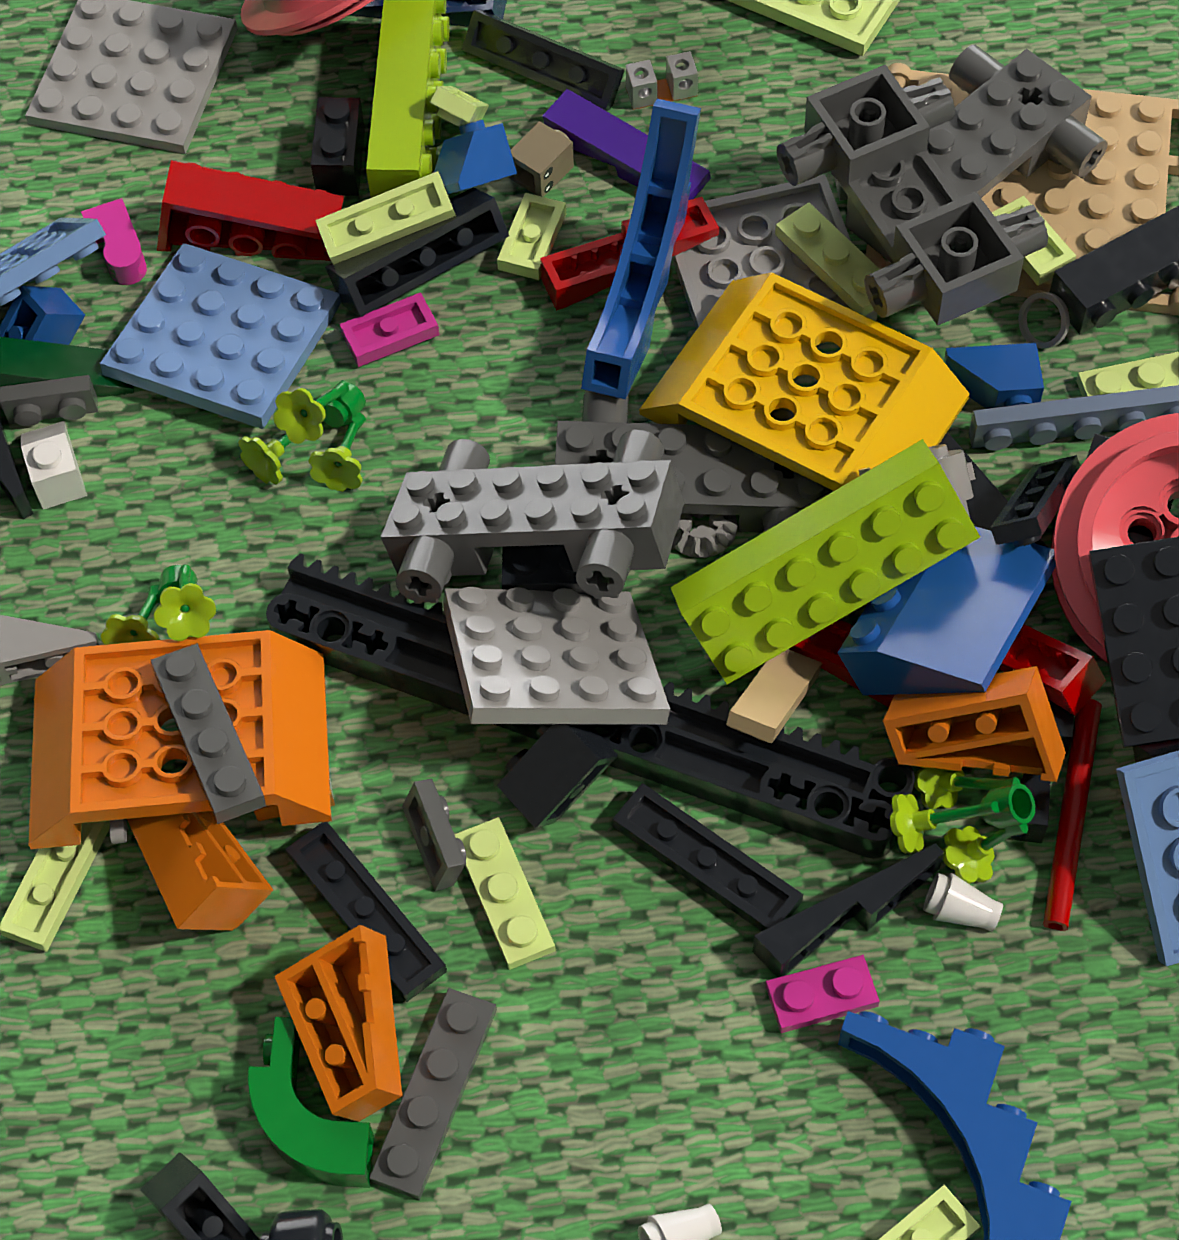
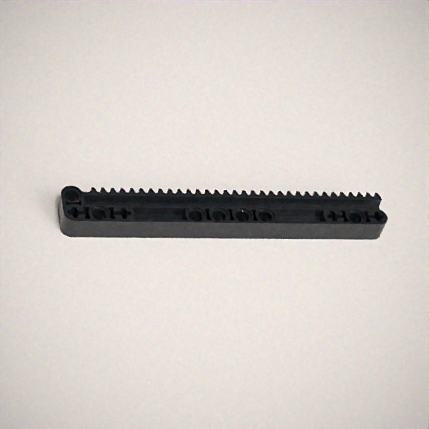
[266,553,915,859]

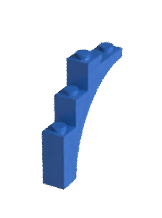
[581,99,701,399]
[838,1011,1072,1240]

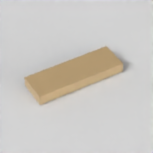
[726,649,822,743]

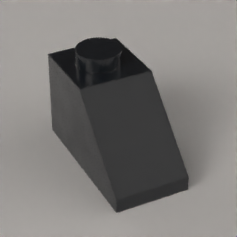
[139,1152,260,1240]

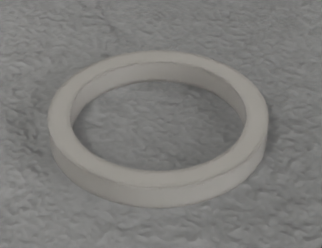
[1018,292,1070,348]

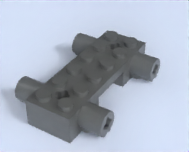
[831,44,1108,264]
[777,65,1048,326]
[555,390,833,533]
[381,430,685,604]

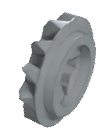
[672,513,737,558]

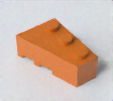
[883,666,1066,782]
[127,811,273,931]
[274,925,402,1122]

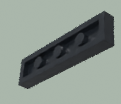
[461,10,625,110]
[990,455,1080,547]
[613,783,803,931]
[286,822,447,1002]

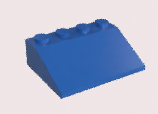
[838,526,1056,695]

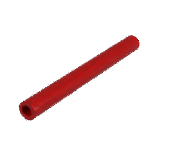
[1043,699,1102,931]

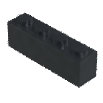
[325,187,509,317]
[1049,206,1179,335]

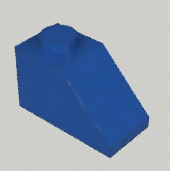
[434,120,517,194]
[0,286,85,345]
[944,343,1044,409]

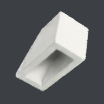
[21,421,87,510]

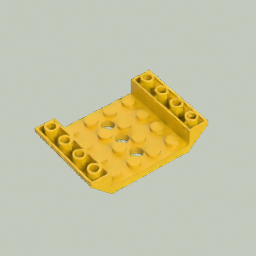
[639,272,970,491]

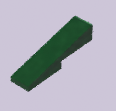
[0,337,134,396]

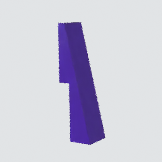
[542,89,711,200]

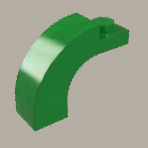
[248,1017,374,1188]

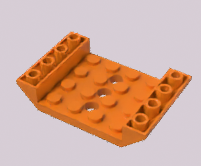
[28,630,332,849]

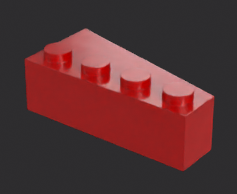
[157,160,344,261]

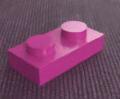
[340,292,440,367]
[766,954,880,1033]

